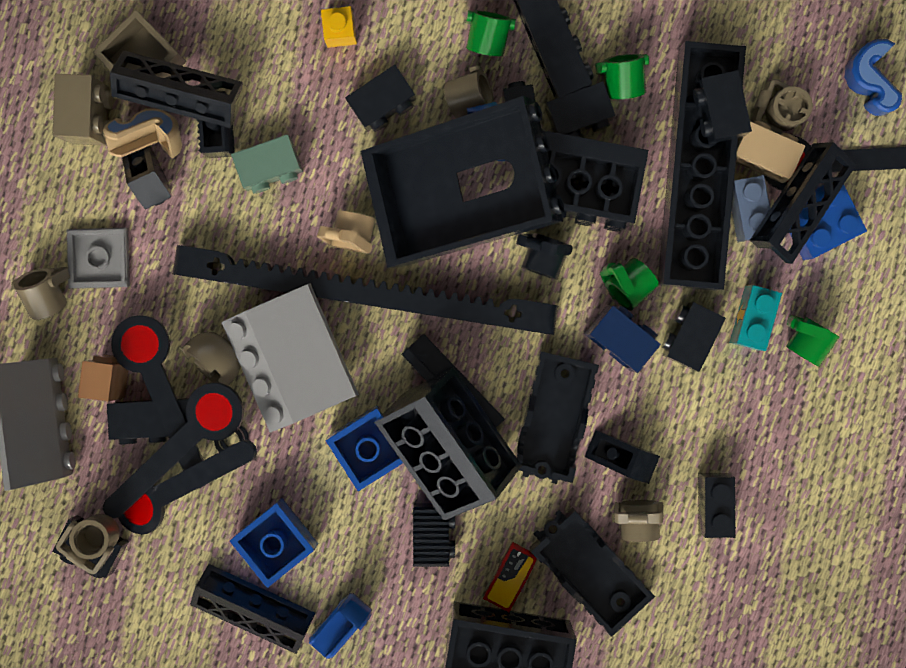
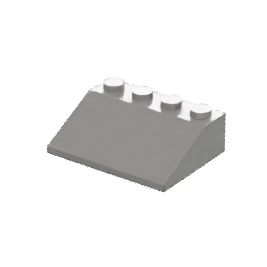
[221,284,359,433]
[0,358,76,491]

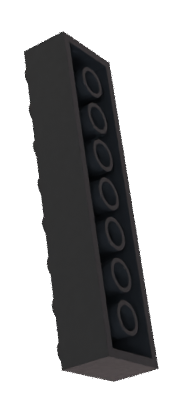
[658,41,746,291]

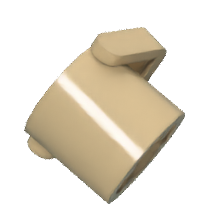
[317,210,375,254]

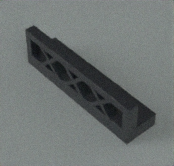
[110,50,243,128]
[749,142,856,264]
[401,334,505,428]
[190,564,315,654]

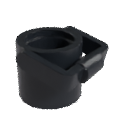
[516,233,573,280]

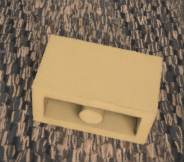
[736,121,805,183]

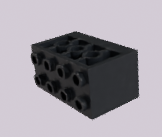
[542,130,649,232]
[374,367,522,520]
[444,601,577,668]

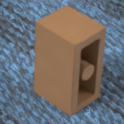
[78,354,129,401]

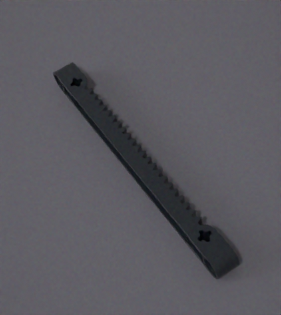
[172,245,559,335]

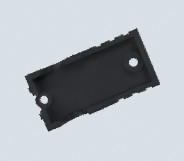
[515,351,599,484]
[529,507,655,637]

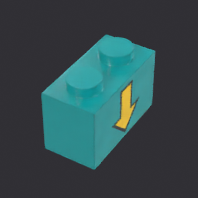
[729,285,782,351]

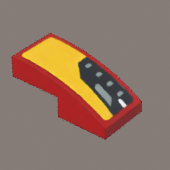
[483,542,537,612]

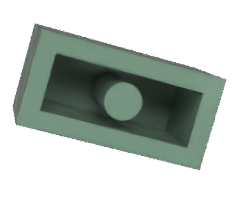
[231,134,303,194]

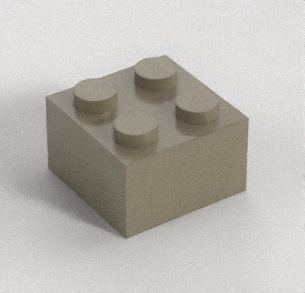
[93,10,187,78]
[52,73,114,146]

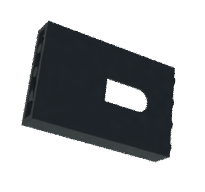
[360,96,564,268]

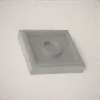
[67,228,130,289]

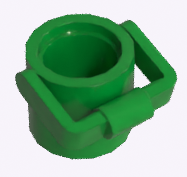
[465,10,516,56]
[595,54,649,99]
[600,258,659,311]
[786,314,840,367]

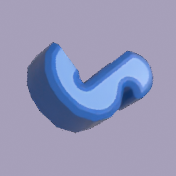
[844,39,902,116]
[309,593,372,659]

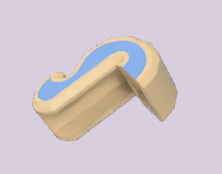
[103,108,182,158]

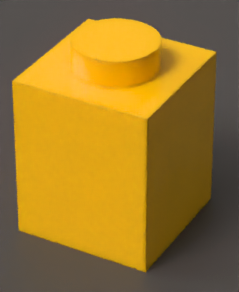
[321,6,357,48]

